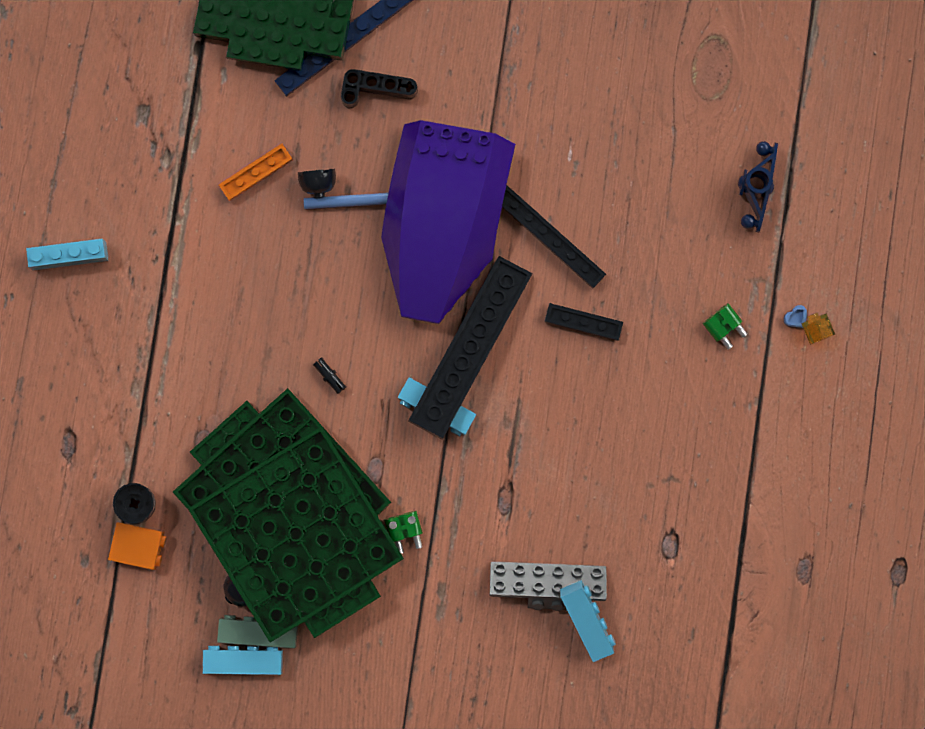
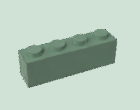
[217,615,298,648]

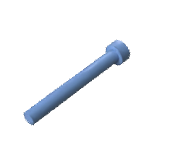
[304,193,388,209]

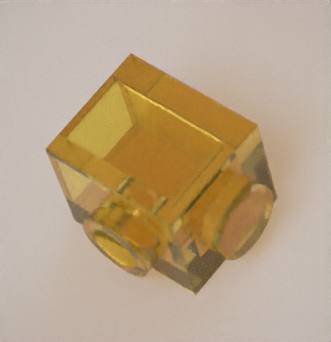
[801,313,835,345]

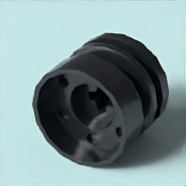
[113,483,156,524]

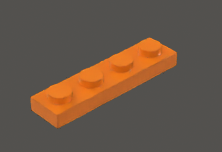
[219,144,293,202]

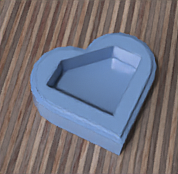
[783,305,807,329]

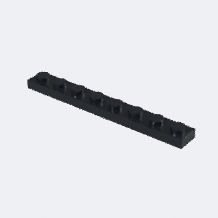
[502,185,606,289]

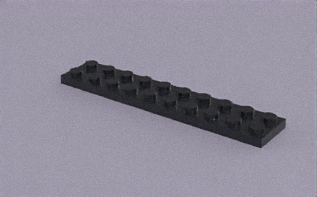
[408,256,533,440]

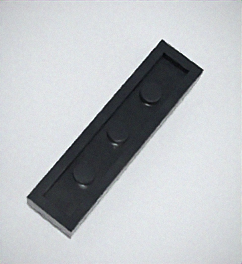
[544,303,623,341]

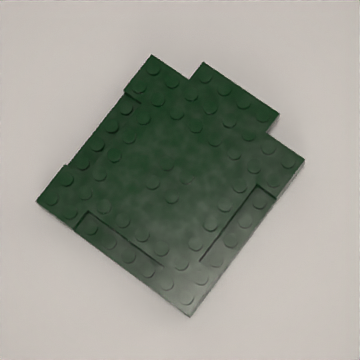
[193,0,354,71]
[173,388,392,516]
[188,426,404,643]

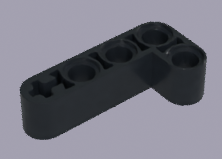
[341,69,418,108]

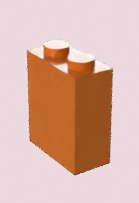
[108,522,167,570]

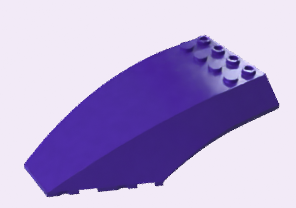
[381,120,516,324]

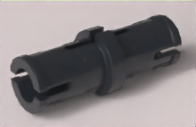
[313,357,347,394]

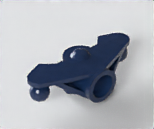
[738,141,778,233]

